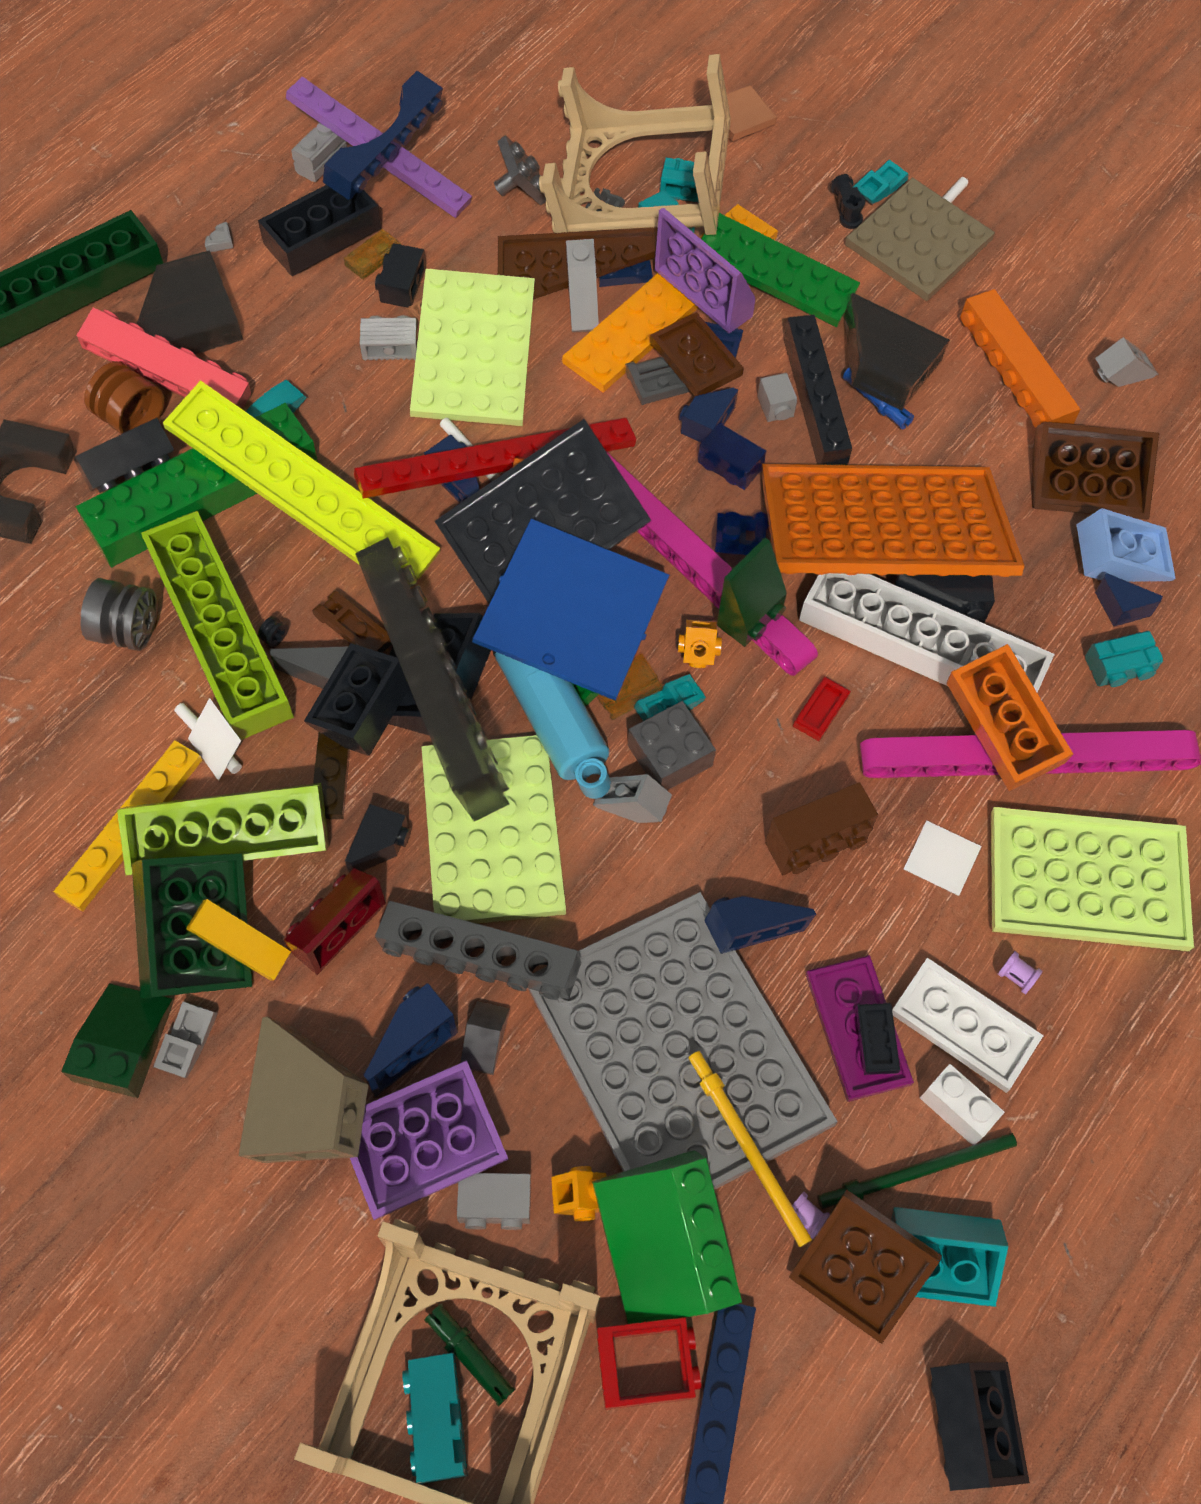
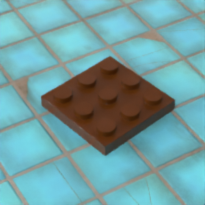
[789,1190,942,1344]

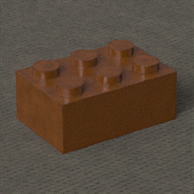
[765,782,878,876]

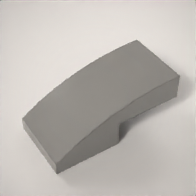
[153,1002,218,1078]

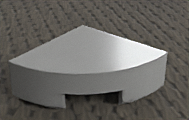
[205,222,233,253]

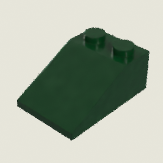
[717,538,787,647]
[61,983,174,1098]

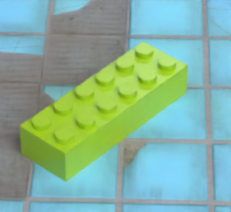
[117,783,329,875]

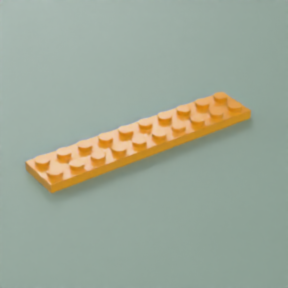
[562,204,778,393]

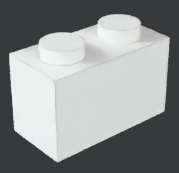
[920,1064,1004,1145]

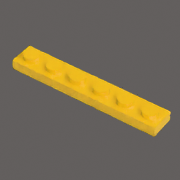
[53,740,202,912]

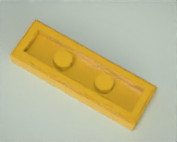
[186,899,291,981]

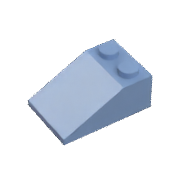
[1076,508,1176,582]

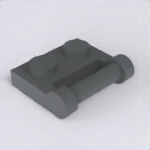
[625,357,691,405]

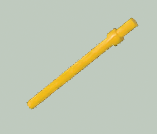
[688,1051,812,1247]

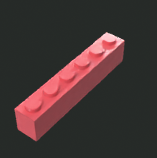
[76,307,251,410]

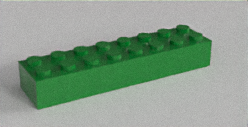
[75,403,318,568]

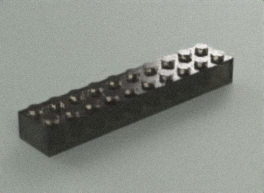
[355,537,510,822]

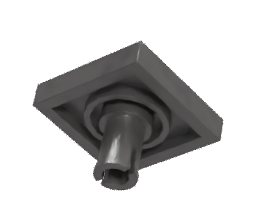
[494,135,546,205]

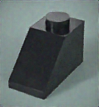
[345,804,411,873]

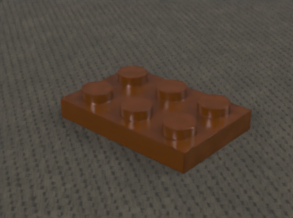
[650,312,744,396]

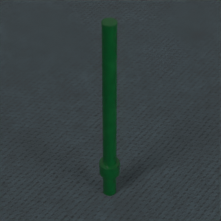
[817,1133,1017,1209]

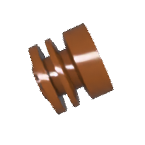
[84,361,164,434]

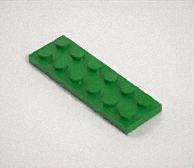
[701,213,860,328]

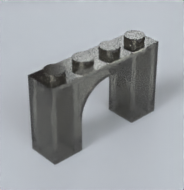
[0,419,77,544]

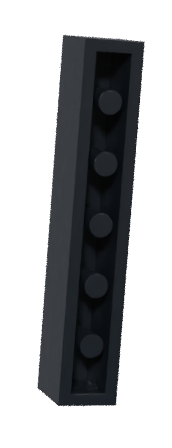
[784,315,852,465]

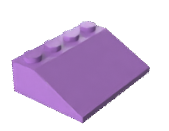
[655,208,756,333]
[350,1060,508,1220]

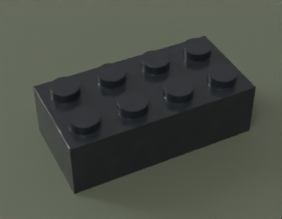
[258,185,381,276]

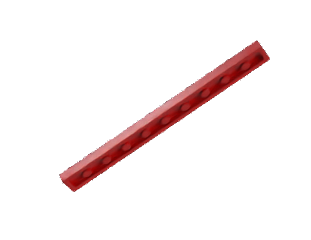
[354,417,637,499]

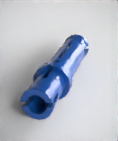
[843,365,914,430]

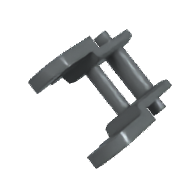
[585,188,625,211]

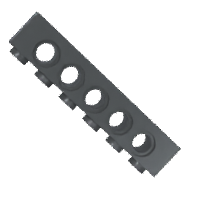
[375,901,582,1000]

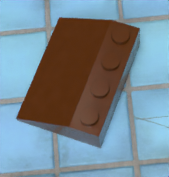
[1032,422,1159,520]

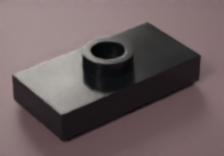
[856,1003,900,1075]

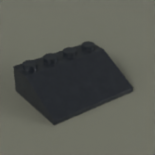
[388,613,491,737]

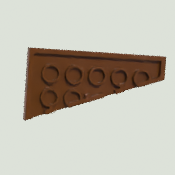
[497,227,658,300]

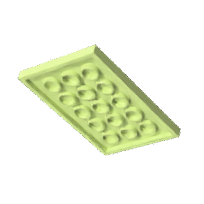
[410,269,535,426]
[421,735,566,924]
[991,807,1194,951]

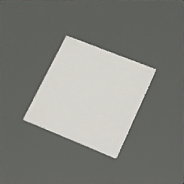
[188,698,241,781]
[904,820,982,896]

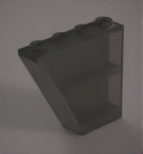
[137,250,243,354]
[843,293,950,411]

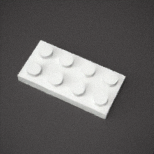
[892,958,1044,1093]

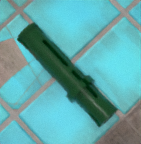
[424,1303,516,1407]

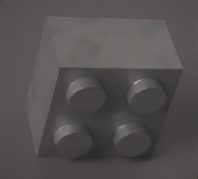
[627,701,716,790]

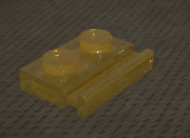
[597,654,664,720]

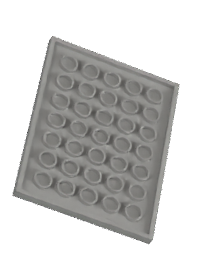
[527,892,838,1190]

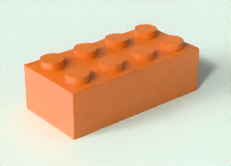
[946,644,1073,791]

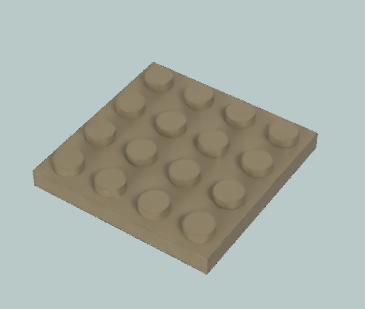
[845,177,995,301]

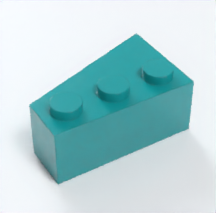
[402,1353,468,1484]

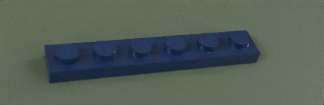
[683,1304,756,1504]

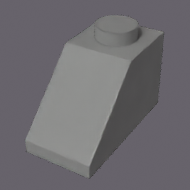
[1095,337,1158,387]
[593,774,672,823]

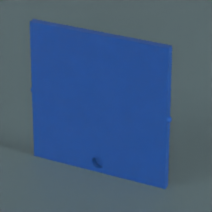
[472,519,669,701]

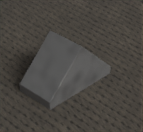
[460,1001,510,1075]

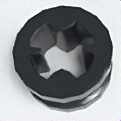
[258,616,288,647]

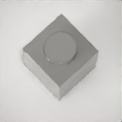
[757,373,797,422]

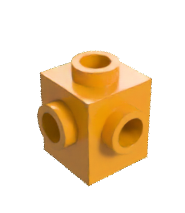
[678,619,722,668]
[551,1166,607,1221]

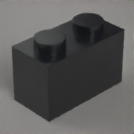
[375,243,426,308]

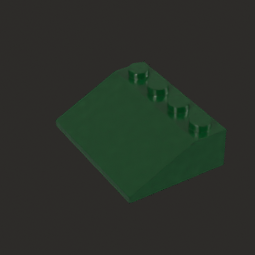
[132,853,252,998]

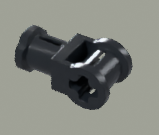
[830,174,866,229]

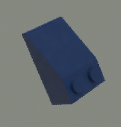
[364,983,458,1097]

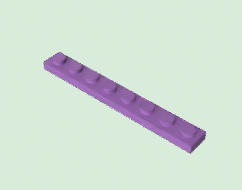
[286,77,472,218]

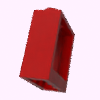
[596,1317,701,1410]

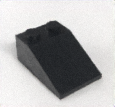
[894,574,995,623]

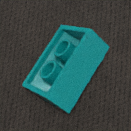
[891,1207,1009,1307]

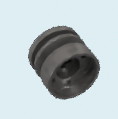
[80,578,157,651]

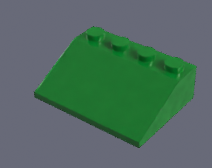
[592,1150,742,1324]

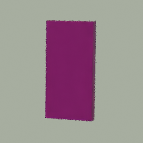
[805,955,914,1102]

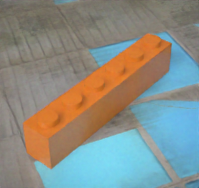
[960,289,1081,427]

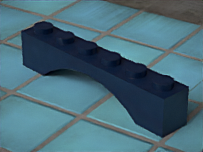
[323,71,443,200]

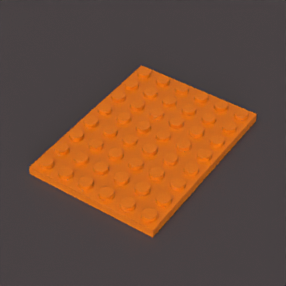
[761,464,1025,577]

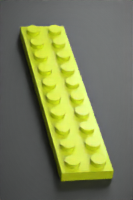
[163,380,440,597]

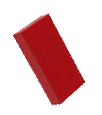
[793,676,851,742]

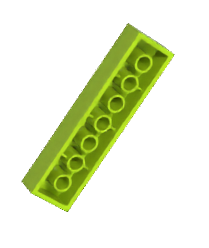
[141,511,294,740]

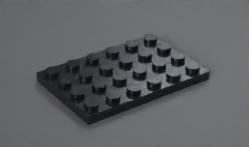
[435,419,652,604]

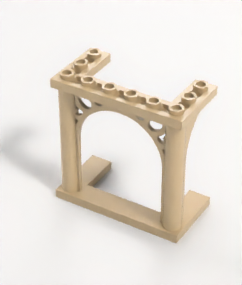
[539,54,731,235]
[294,1219,600,1504]

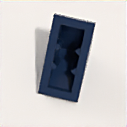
[1095,573,1163,627]

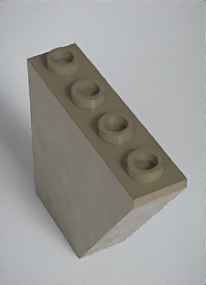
[238,1017,368,1163]

